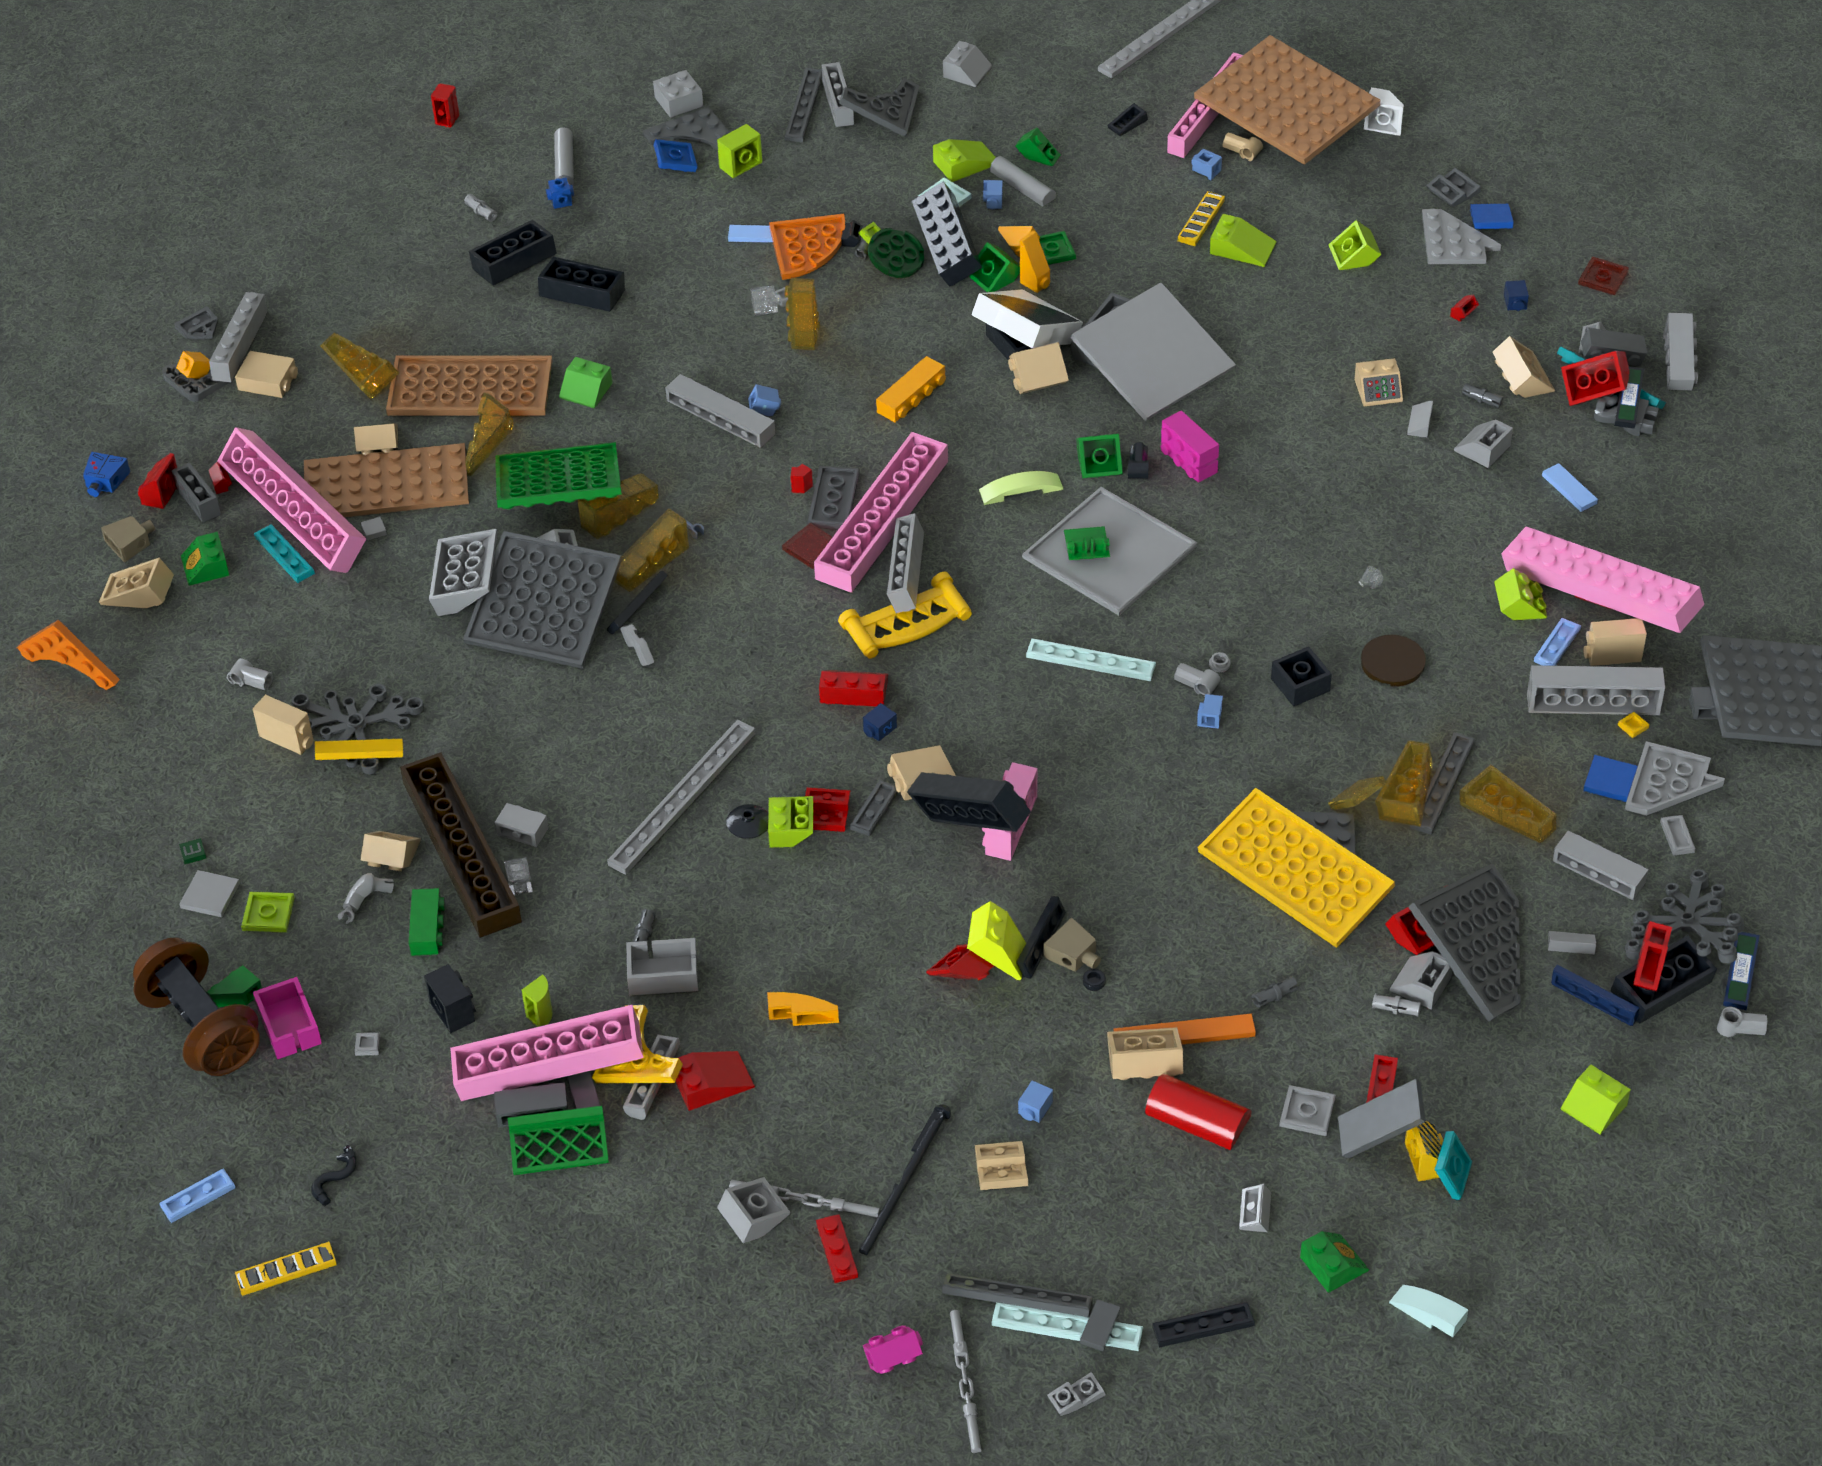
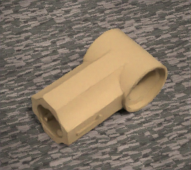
[1223,132,1263,161]

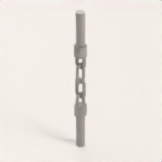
[729,1180,880,1217]
[950,1310,981,1453]

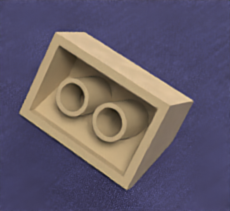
[1493,336,1555,398]
[1107,1027,1183,1080]

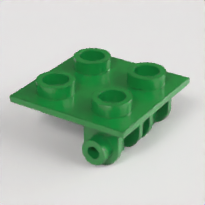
[1064,526,1110,560]

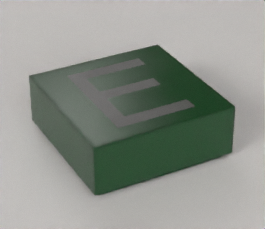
[179,838,207,864]

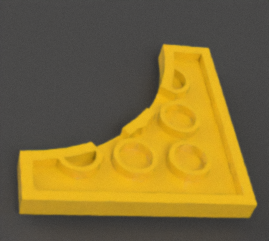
[592,1005,683,1083]

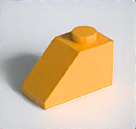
[998,226,1040,257]

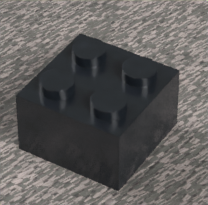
[1271,646,1332,707]
[424,964,476,1034]

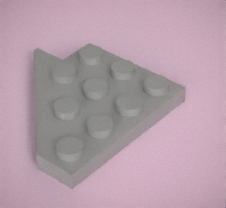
[1422,209,1501,264]
[1625,741,1725,816]

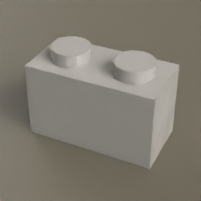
[495,803,548,847]

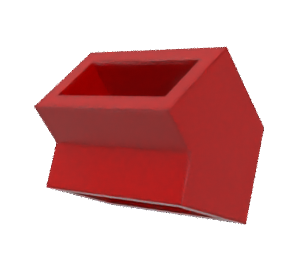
[1450,295,1479,322]
[208,462,232,494]
[791,464,813,493]

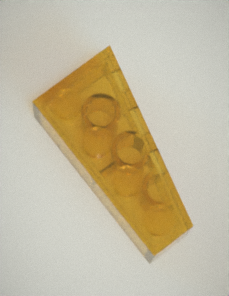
[785,278,820,350]
[320,333,399,400]
[578,473,659,540]
[614,509,689,592]
[1376,740,1433,827]
[1460,765,1557,843]

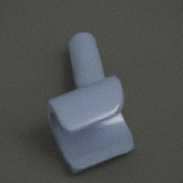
[682,519,704,539]

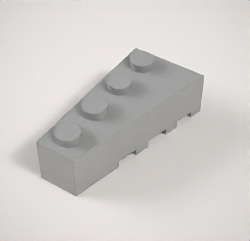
[1663,313,1698,391]

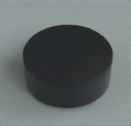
[1083,969,1106,991]

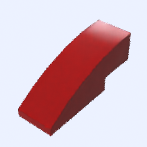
[1633,921,1672,991]

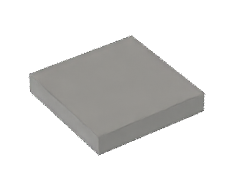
[180,870,240,917]
[1279,1085,1336,1136]

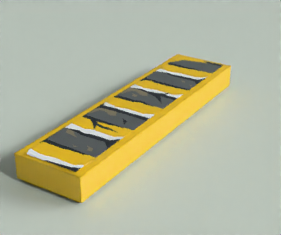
[1178,191,1225,246]
[235,1242,337,1296]

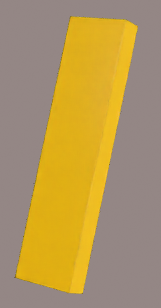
[315,739,403,760]

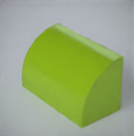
[521,974,553,1027]

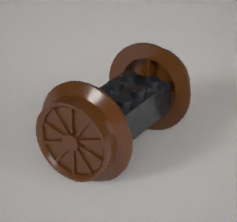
[133,937,260,1076]

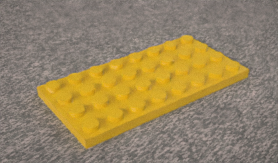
[1198,788,1395,948]

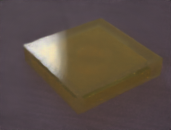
[1328,776,1387,810]

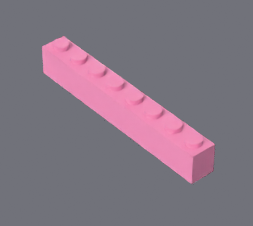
[1167,52,1243,158]

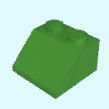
[559,357,612,408]

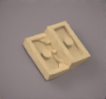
[975,1141,1028,1190]

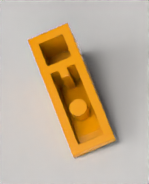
[1020,230,1050,293]

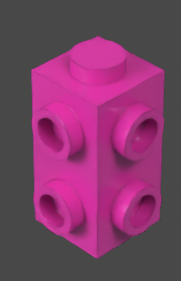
[862,1326,923,1374]

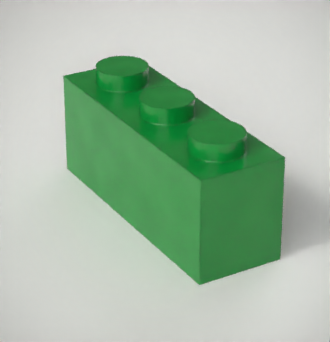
[409,888,445,956]

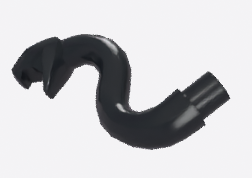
[311,1145,356,1206]

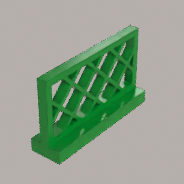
[508,1106,609,1175]

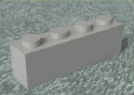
[821,62,854,127]
[1553,831,1649,900]

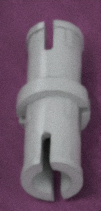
[464,194,497,222]
[1372,993,1421,1017]

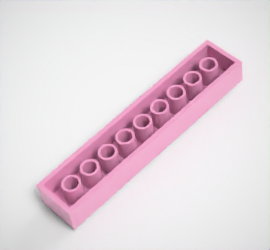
[217,427,366,573]
[814,432,948,593]
[1502,527,1704,633]

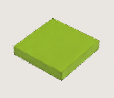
[241,892,295,932]

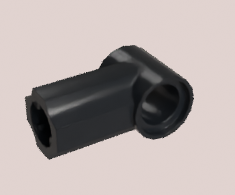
[1128,442,1149,479]

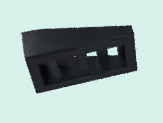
[1107,103,1148,136]

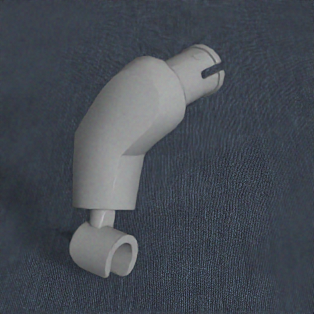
[338,873,394,924]

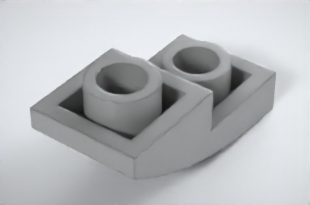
[1047,1372,1106,1416]

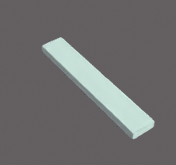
[1026,639,1156,681]
[992,1302,1143,1351]

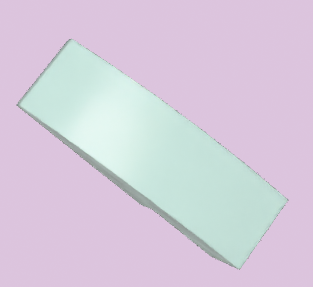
[1389,1285,1468,1337]

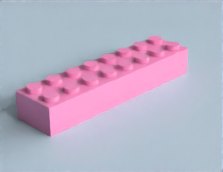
[450,1005,644,1101]

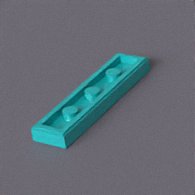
[254,524,315,583]

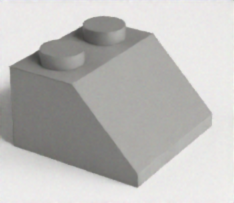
[943,41,992,87]
[717,1177,790,1243]

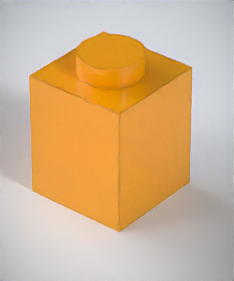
[176,351,210,379]

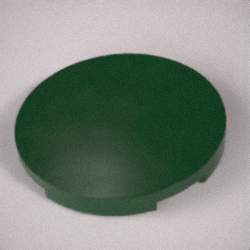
[868,228,924,278]

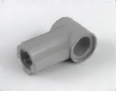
[227,659,273,690]
[1174,663,1221,697]
[1717,1007,1767,1037]

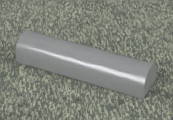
[554,128,574,185]
[990,156,1056,207]
[623,1035,680,1120]

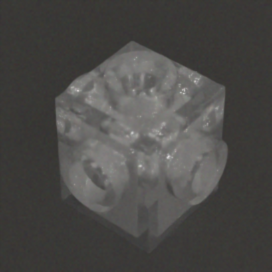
[750,285,780,316]

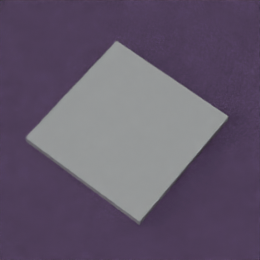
[1071,283,1236,421]
[1022,487,1197,615]

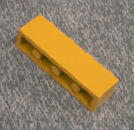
[876,356,946,423]

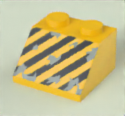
[1405,1121,1443,1181]

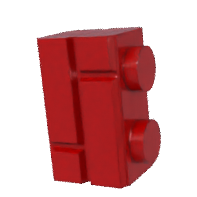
[431,84,459,127]

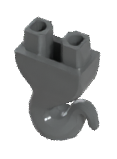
[1594,394,1659,436]

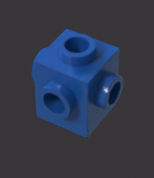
[546,178,574,209]

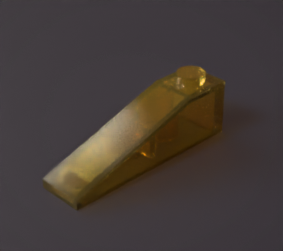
[465,393,513,476]

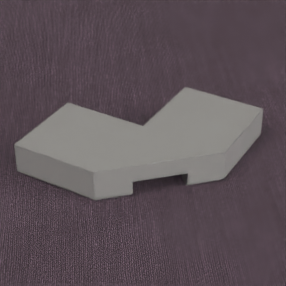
[620,624,654,666]

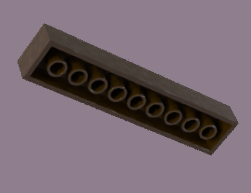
[400,752,522,938]

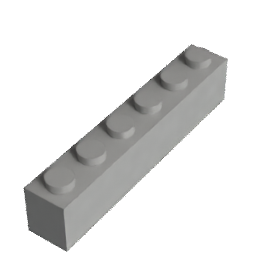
[209,292,267,382]
[665,374,775,448]
[887,513,924,613]

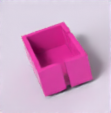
[1160,410,1219,483]
[253,977,322,1060]

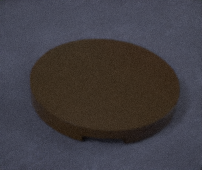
[1361,635,1426,687]

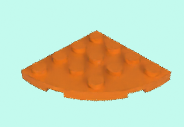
[769,214,845,280]

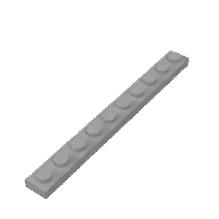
[1098,0,1221,79]
[607,719,756,875]

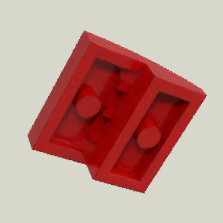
[805,788,850,832]

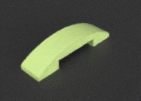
[979,471,1063,505]

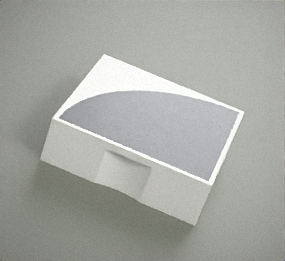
[972,289,1083,348]

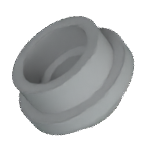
[1209,652,1230,672]

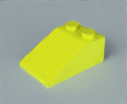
[967,901,1026,980]

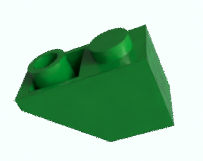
[1015,128,1061,166]
[207,965,262,1007]

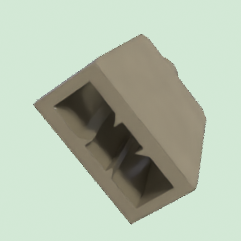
[101,516,155,562]
[1044,918,1101,972]

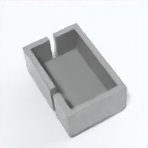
[626,938,698,996]

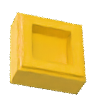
[1618,712,1649,738]

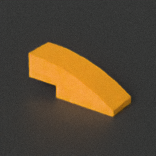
[767,992,839,1026]

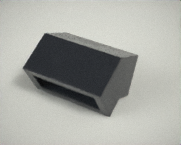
[841,220,863,247]

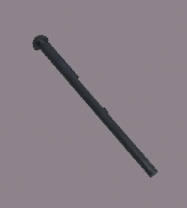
[859,1104,951,1256]

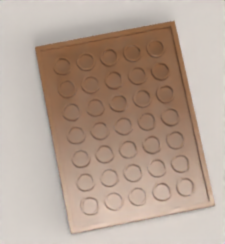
[1194,35,1381,165]

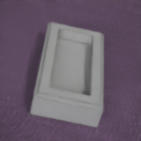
[1660,815,1695,856]

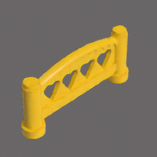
[838,572,972,659]

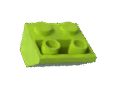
[1494,568,1547,620]
[768,796,813,848]

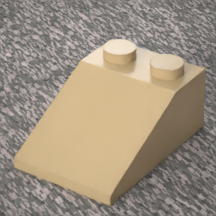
[99,558,174,608]

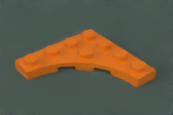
[17,620,120,690]

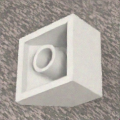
[1364,87,1404,136]

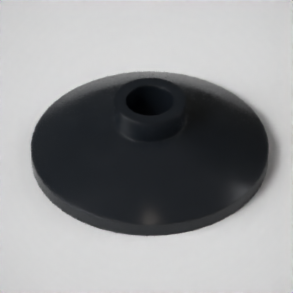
[726,804,769,839]

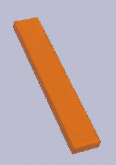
[1113,1014,1256,1045]

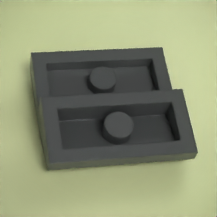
[1426,168,1481,207]

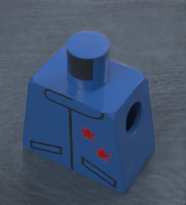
[83,452,130,497]

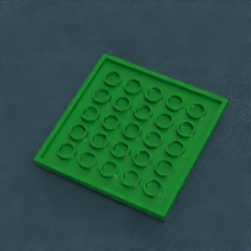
[495,442,622,509]

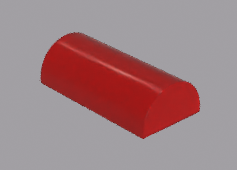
[1145,1073,1251,1150]

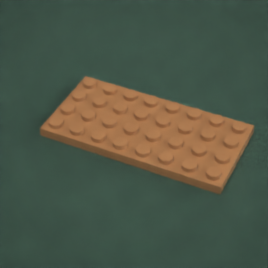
[386,356,553,416]
[304,443,469,517]

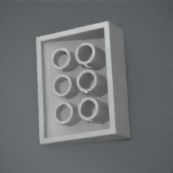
[429,529,498,616]

